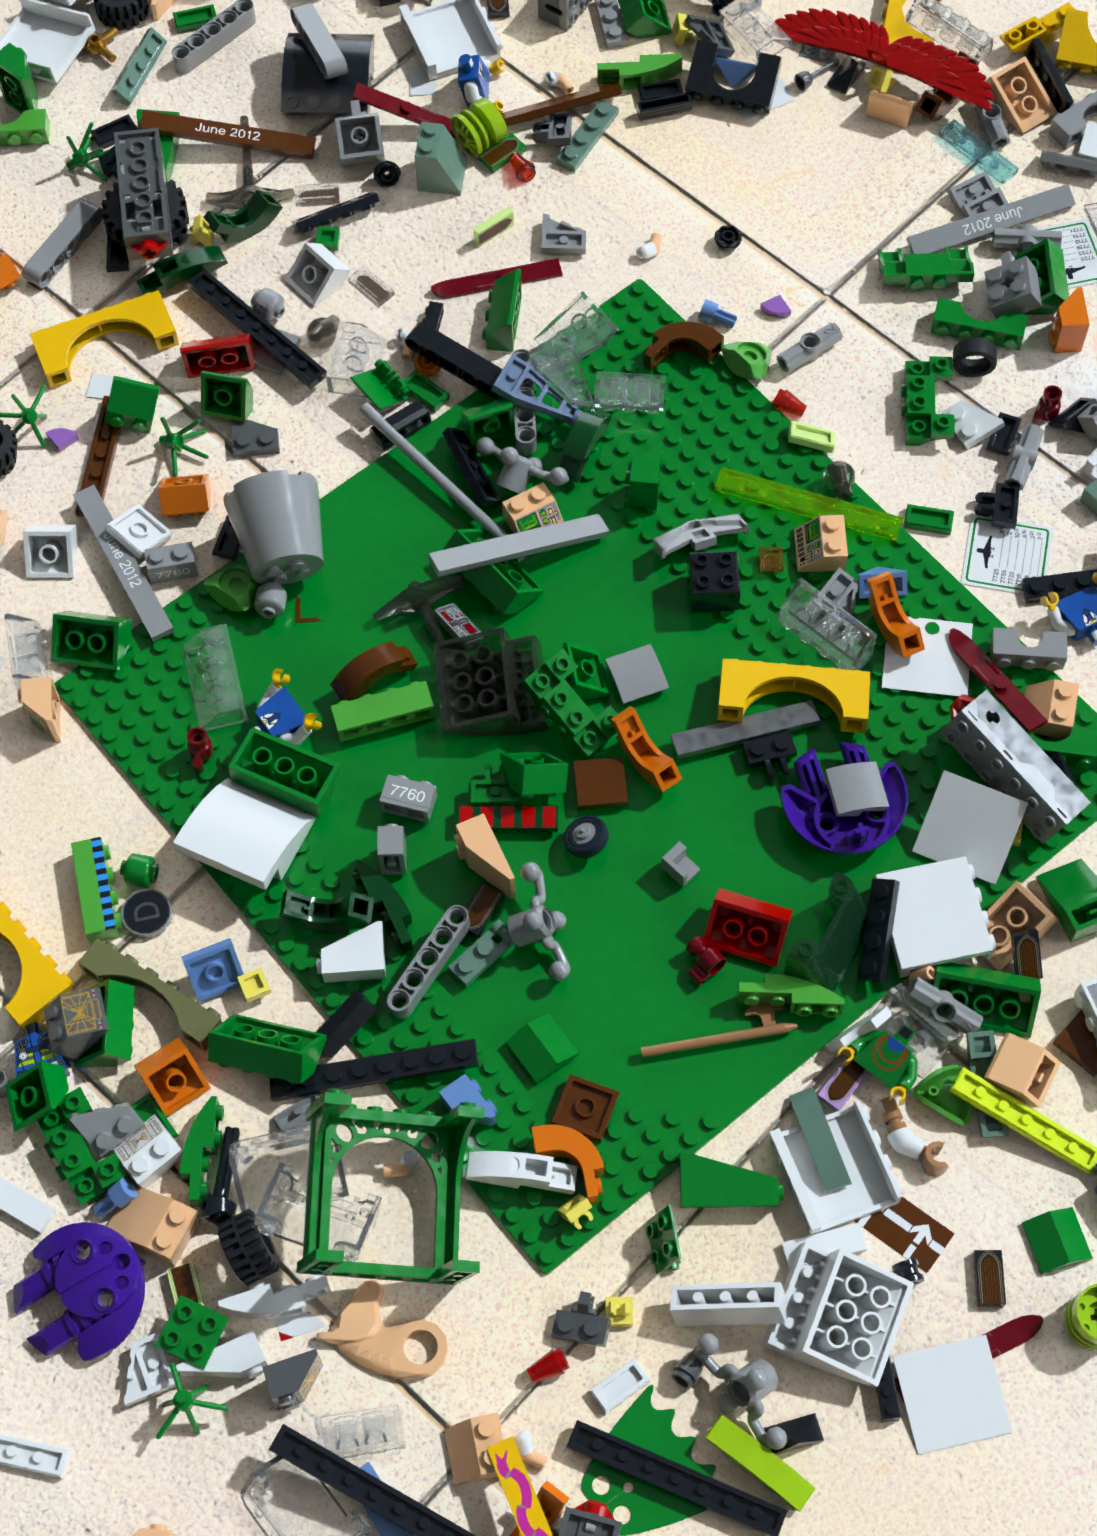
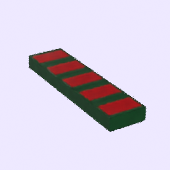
[457,805,558,832]

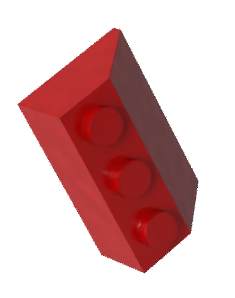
[180,333,256,379]
[704,888,793,967]

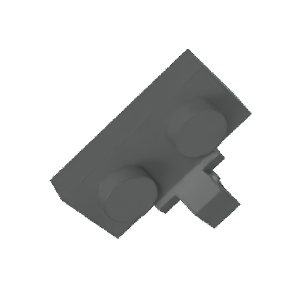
[551,1291,611,1347]

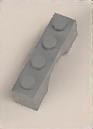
[1048,91,1097,150]

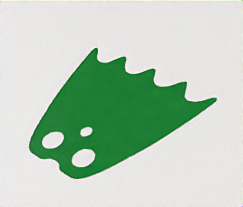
[581,1385,716,1535]

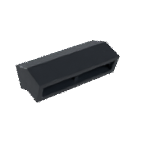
[369,399,432,450]
[316,990,378,1058]

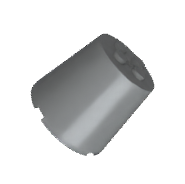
[223,470,324,585]

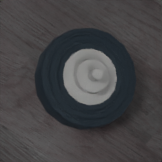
[564,815,609,859]

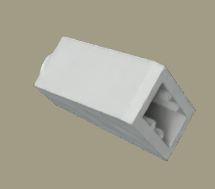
[317,921,386,983]

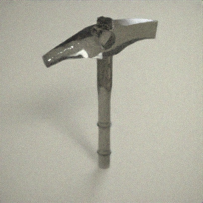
[205,115,295,210]
[372,576,468,694]

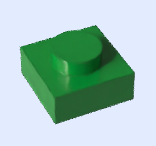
[316,227,341,251]

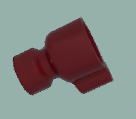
[1031,385,1062,426]
[187,727,214,773]
[686,935,727,986]

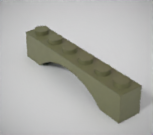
[78,939,222,1051]

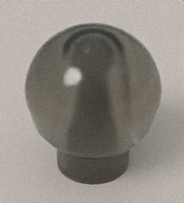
[306,315,343,349]
[823,461,855,500]

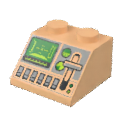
[502,482,564,534]
[794,515,848,572]
[17,676,61,743]

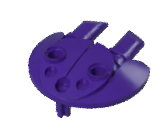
[781,742,908,855]
[13,1222,146,1361]

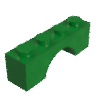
[930,298,1028,350]
[1014,719,1097,769]

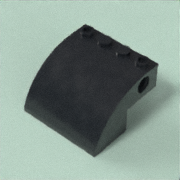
[281,33,374,115]

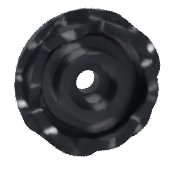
[373,160,401,187]
[714,226,742,251]

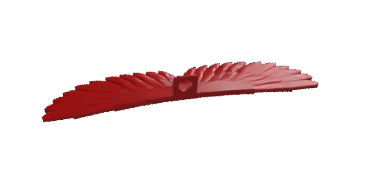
[767,8,994,111]

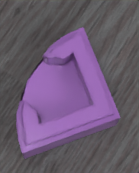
[760,295,791,317]
[45,428,79,452]

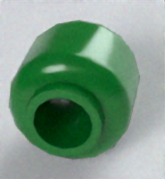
[120,853,159,888]

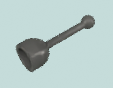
[794,58,839,91]

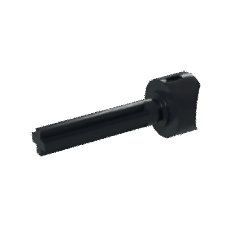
[198,1126,240,1227]

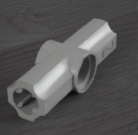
[974,90,1010,150]
[992,224,1062,253]
[776,322,843,373]
[1004,424,1045,491]
[904,976,983,1034]

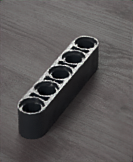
[404,322,503,398]

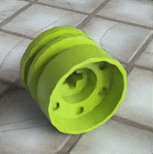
[451,97,507,157]
[1064,1284,1097,1350]

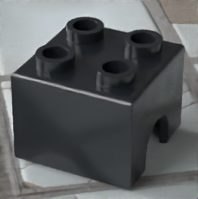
[687,551,741,612]

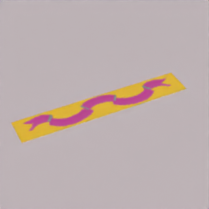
[487,1436,553,1536]

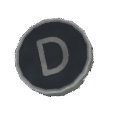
[121,889,173,939]

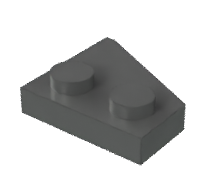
[684,15,735,58]
[231,419,280,458]

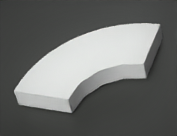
[825,1007,892,1053]

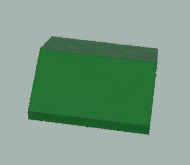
[506,1013,579,1084]
[1021,1207,1093,1275]

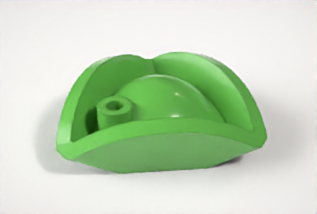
[721,342,772,379]
[204,563,260,612]
[913,1065,974,1126]

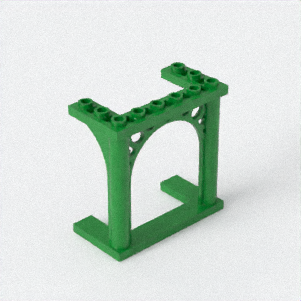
[296,1089,485,1285]

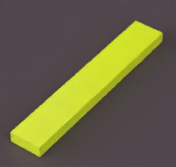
[949,1067,1097,1175]

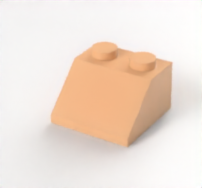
[1024,679,1079,740]
[444,1412,503,1486]

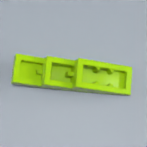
[704,1414,816,1512]

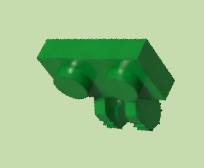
[470,764,521,805]

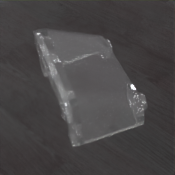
[229,1124,349,1219]
[255,1162,382,1262]
[240,1456,372,1536]

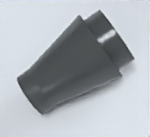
[672,1346,704,1389]

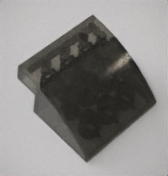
[434,627,551,736]

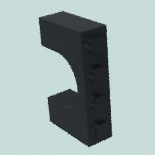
[685,39,782,115]

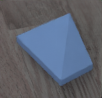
[716,57,757,88]
[858,567,907,599]

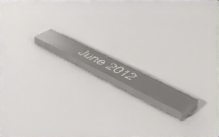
[906,184,1076,254]
[73,485,175,642]

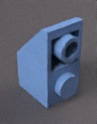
[439,1074,498,1126]

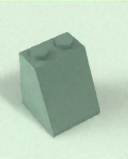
[414,122,467,195]

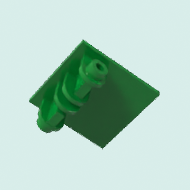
[350,359,411,410]
[646,1205,682,1274]
[155,1295,229,1369]

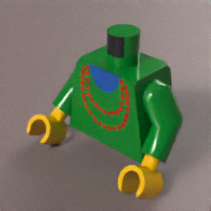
[836,1024,918,1106]

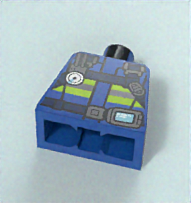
[15,1023,70,1077]

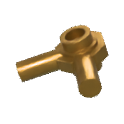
[85,26,119,63]

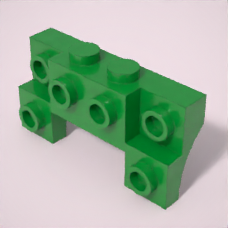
[878,246,975,290]
[900,356,955,446]
[520,648,617,759]
[37,1087,129,1209]

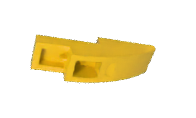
[999,2,1076,52]

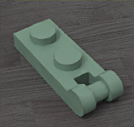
[448,920,515,987]

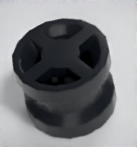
[892,1258,925,1286]

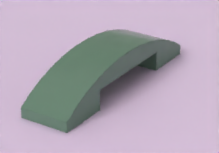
[966,1030,1009,1138]
[789,1087,852,1193]

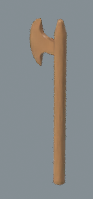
[640,1003,798,1058]

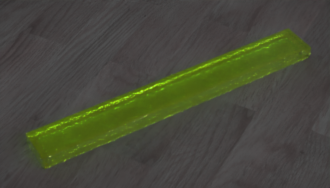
[715,467,903,541]

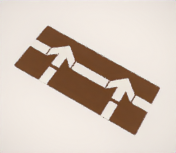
[854,1197,954,1273]

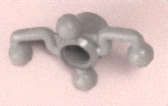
[476,437,569,494]
[507,862,570,981]
[695,1333,787,1450]

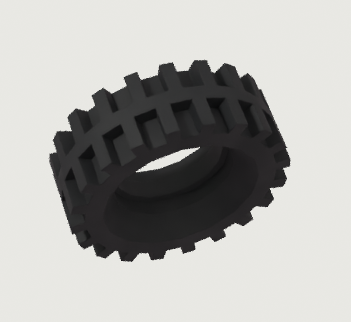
[101,179,189,252]

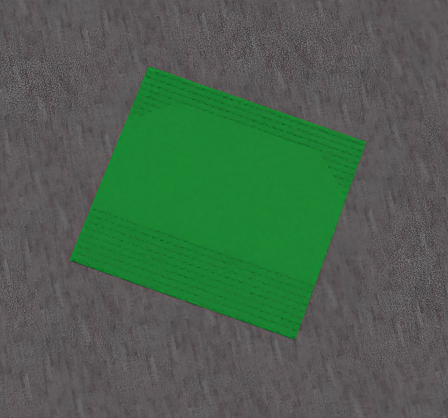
[54,279,1097,1275]

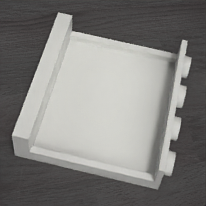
[0,0,96,83]
[399,0,503,81]
[875,856,996,978]
[768,1099,903,1235]

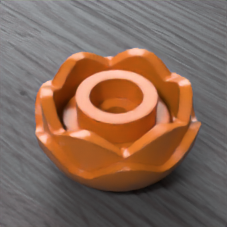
[413,354,441,377]

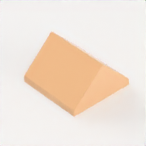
[866,90,917,128]

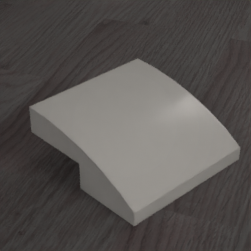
[947,170,1008,218]
[605,644,669,704]
[824,762,889,817]

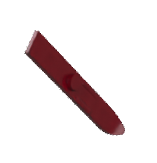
[353,82,456,139]
[431,258,563,298]
[949,628,1048,733]
[894,1315,1044,1403]

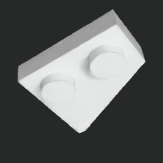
[942,400,1005,450]
[124,1332,175,1407]

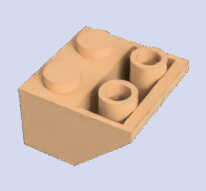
[984,1033,1061,1108]

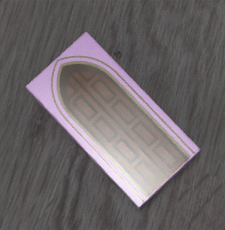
[817,1057,869,1112]

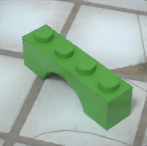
[0,109,50,146]

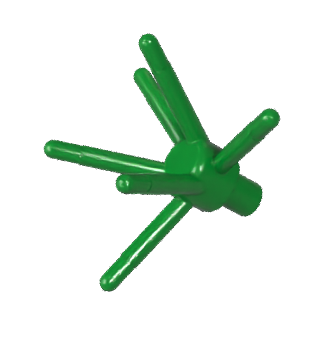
[66,122,108,182]
[0,385,47,448]
[159,417,209,477]
[156,1363,228,1439]

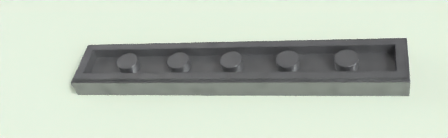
[671,700,820,759]

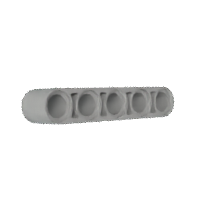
[171,0,256,74]
[290,3,348,80]
[22,199,103,288]
[512,349,537,456]
[387,905,470,1019]

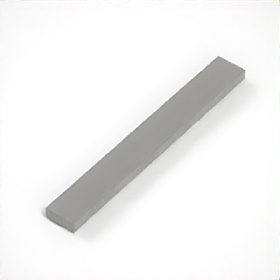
[428,514,609,577]

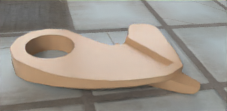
[316,1279,449,1379]

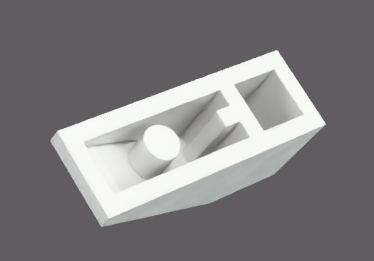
[176,1331,268,1379]

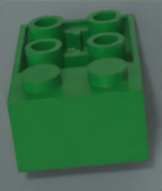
[1035,858,1097,943]

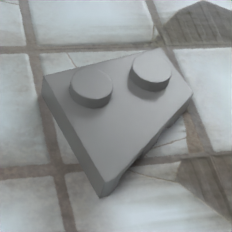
[541,213,586,254]

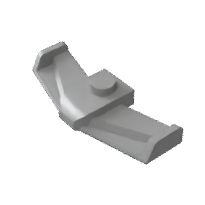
[652,514,749,559]

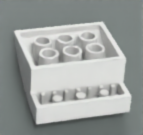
[173,778,316,890]
[761,1241,914,1387]

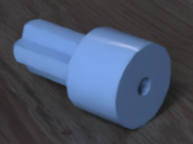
[698,299,737,328]
[93,1178,137,1218]

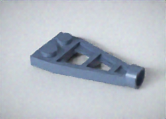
[491,354,583,427]

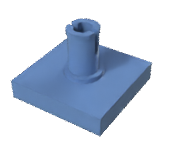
[181,938,244,1002]

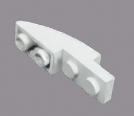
[465,1151,577,1195]
[218,1275,332,1319]

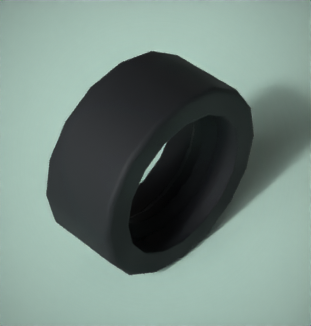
[953,337,997,377]

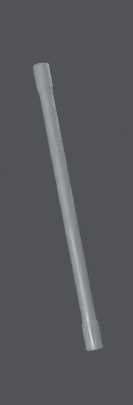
[358,402,526,562]

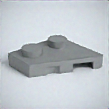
[810,567,859,632]
[69,1102,144,1157]

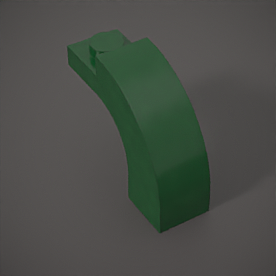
[203,190,283,242]
[559,407,612,483]
[279,890,374,931]

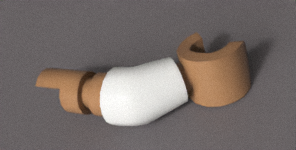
[881,1096,949,1177]

